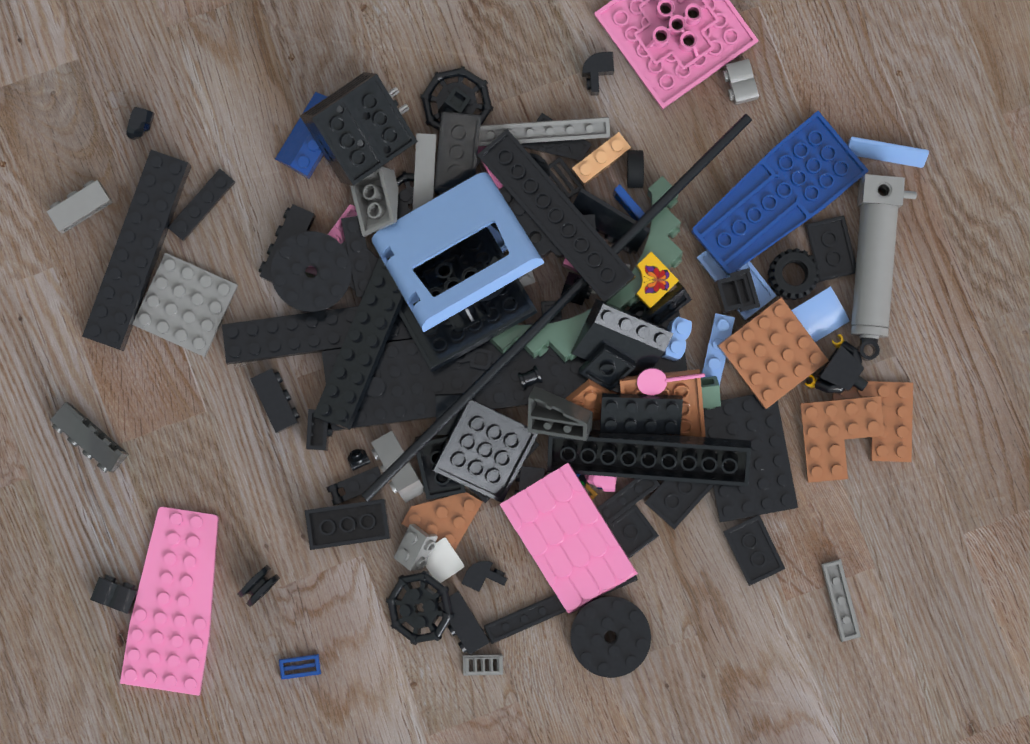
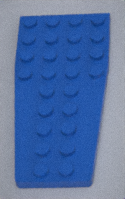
[691,111,869,275]

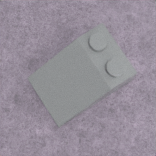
[350,167,399,237]

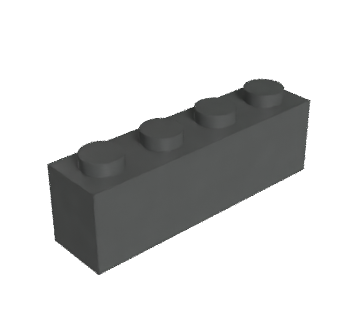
[50,402,129,473]

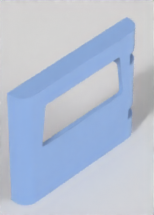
[372,172,544,332]

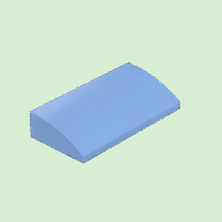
[791,286,849,342]

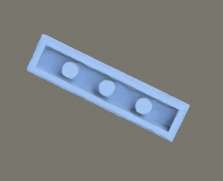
[847,137,929,168]

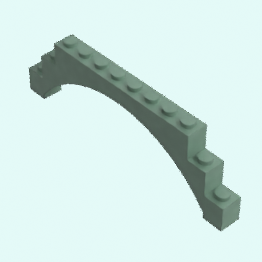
[489,176,683,362]

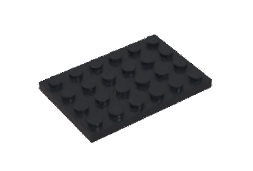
[703,395,798,523]

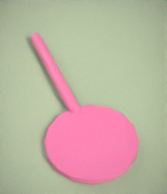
[637,368,705,396]

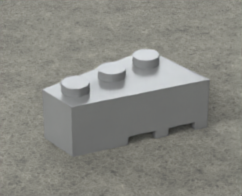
[371,431,425,503]

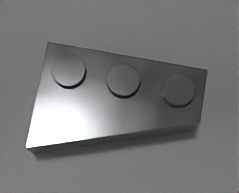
[528,386,593,441]

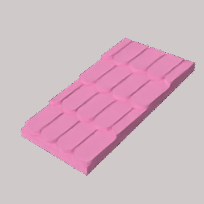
[500,463,638,614]

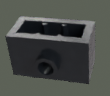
[306,409,333,451]

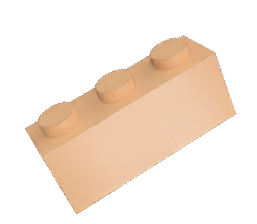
[571,132,631,186]

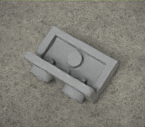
[394,524,438,571]

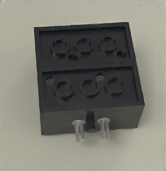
[300,72,418,186]

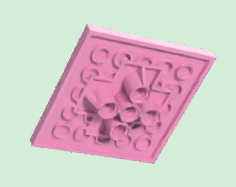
[594,0,759,110]

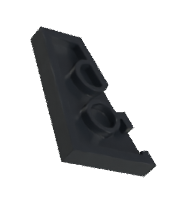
[522,113,592,161]

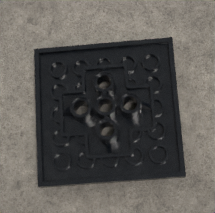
[399,227,538,372]

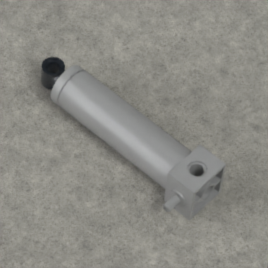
[851,174,917,361]

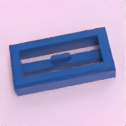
[279,654,321,680]

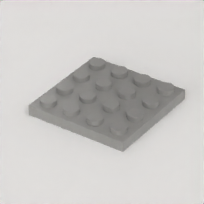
[132,253,238,357]

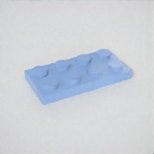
[696,251,777,320]

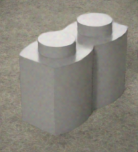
[723,59,759,105]

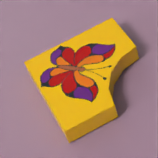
[636,252,679,309]

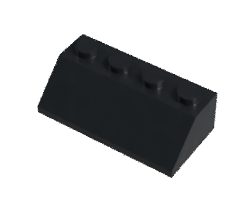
[573,188,650,255]

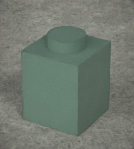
[701,376,721,409]

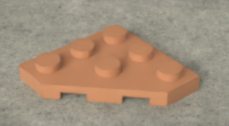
[565,379,619,421]
[401,492,483,551]

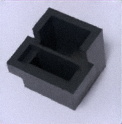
[714,268,760,314]

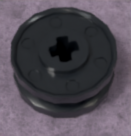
[237,565,280,607]

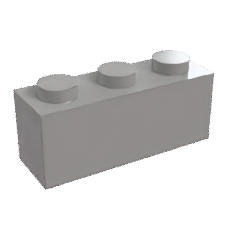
[46,180,113,234]

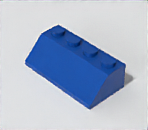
[275,92,327,179]

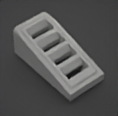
[463,654,503,676]

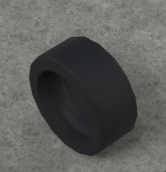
[627,150,644,188]

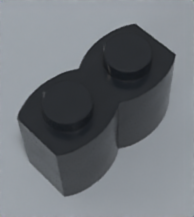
[90,574,138,614]

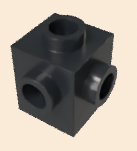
[560,272,592,305]

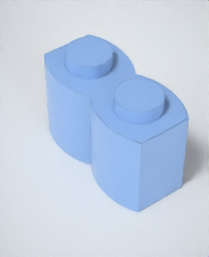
[661,317,692,361]

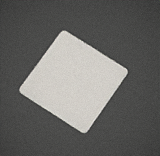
[425,537,465,583]

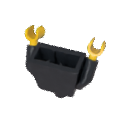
[805,334,868,394]

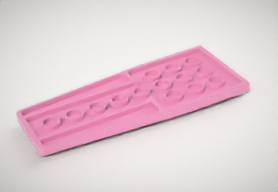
[120,507,219,696]

